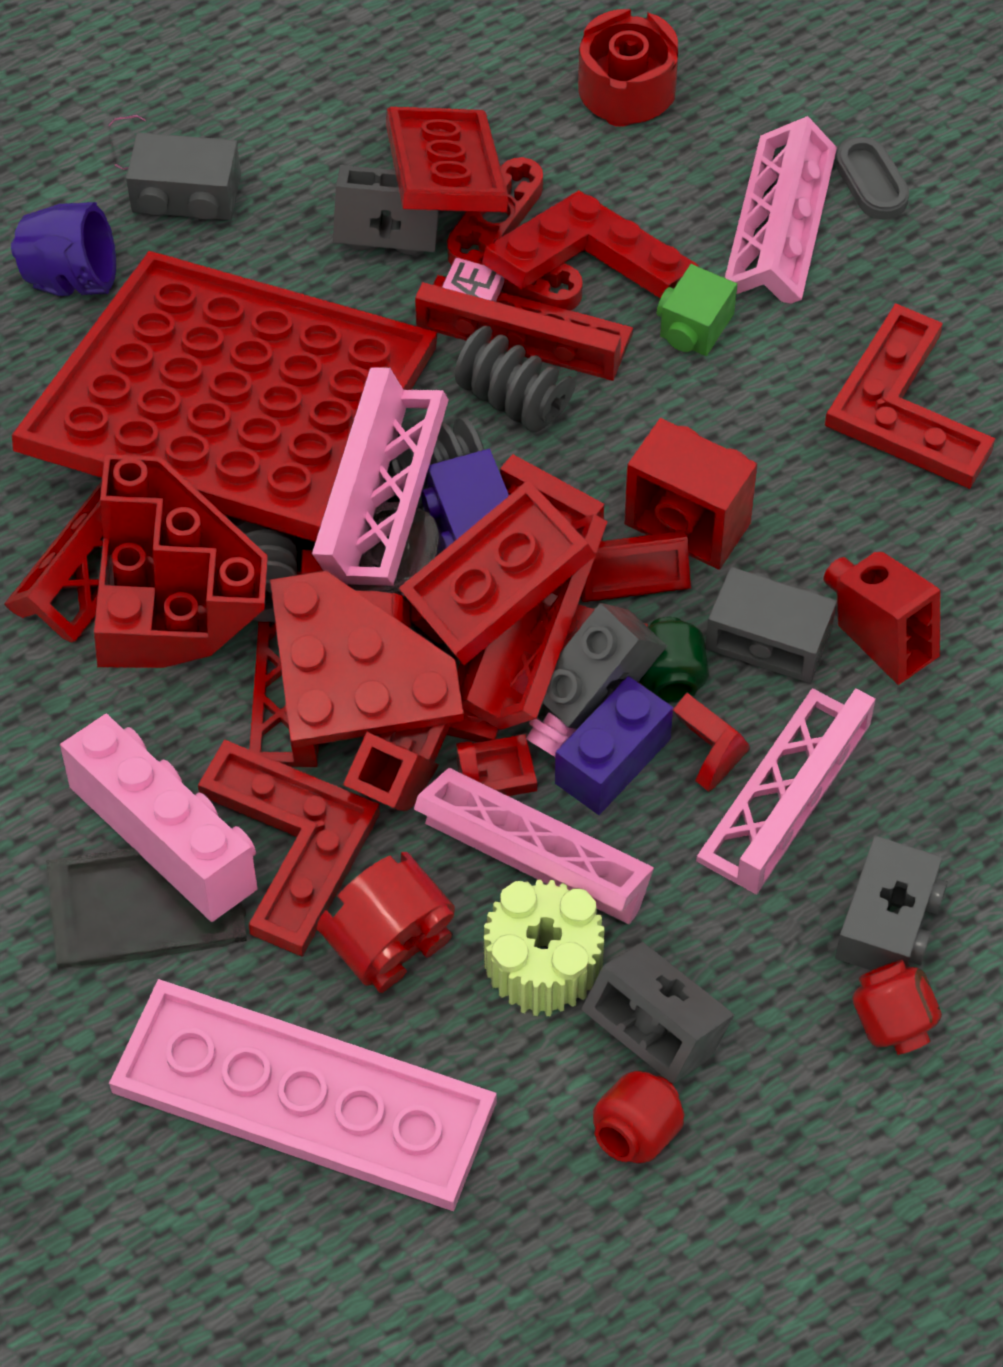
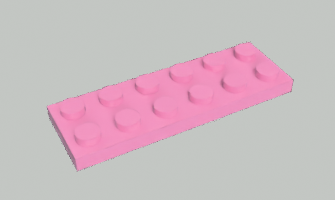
[109,979,497,1212]

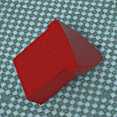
[673,693,750,792]
[456,734,537,796]

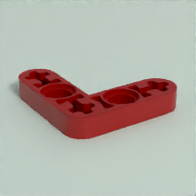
[447,157,583,311]

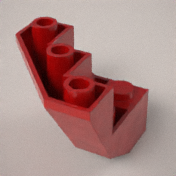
[94,454,268,668]

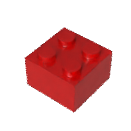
[624,418,758,570]

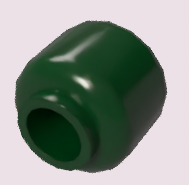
[638,616,709,703]

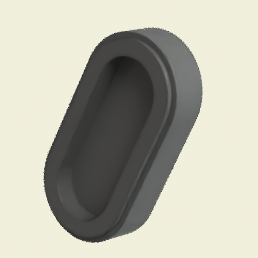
[836,137,909,220]

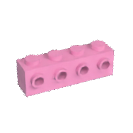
[60,714,258,922]

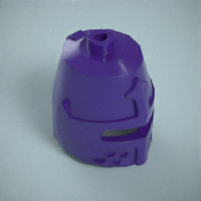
[11,202,116,296]

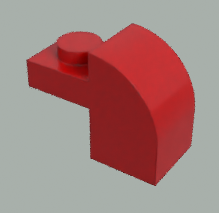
[343,723,452,812]

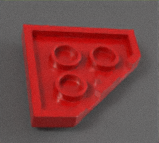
[270,571,465,748]

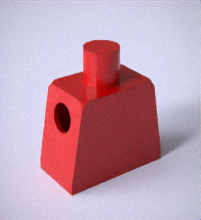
[823,552,940,686]

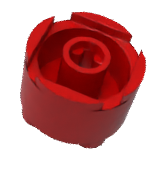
[578,9,678,127]
[317,852,455,993]

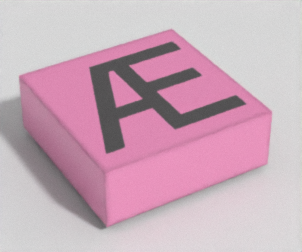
[442,258,504,302]

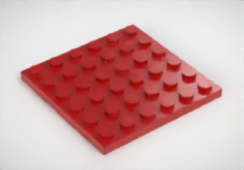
[12,251,437,542]

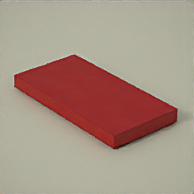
[386,106,508,212]

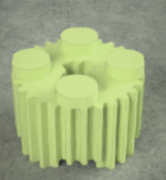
[484,879,604,1016]

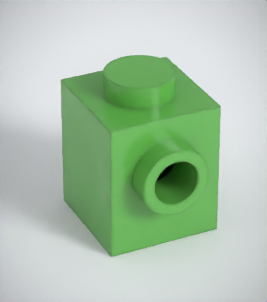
[656,264,737,356]

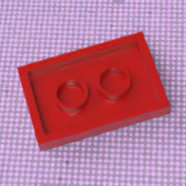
[399,480,596,665]

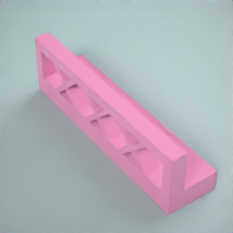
[725,116,837,304]
[312,368,449,586]
[696,688,875,895]
[414,768,654,924]

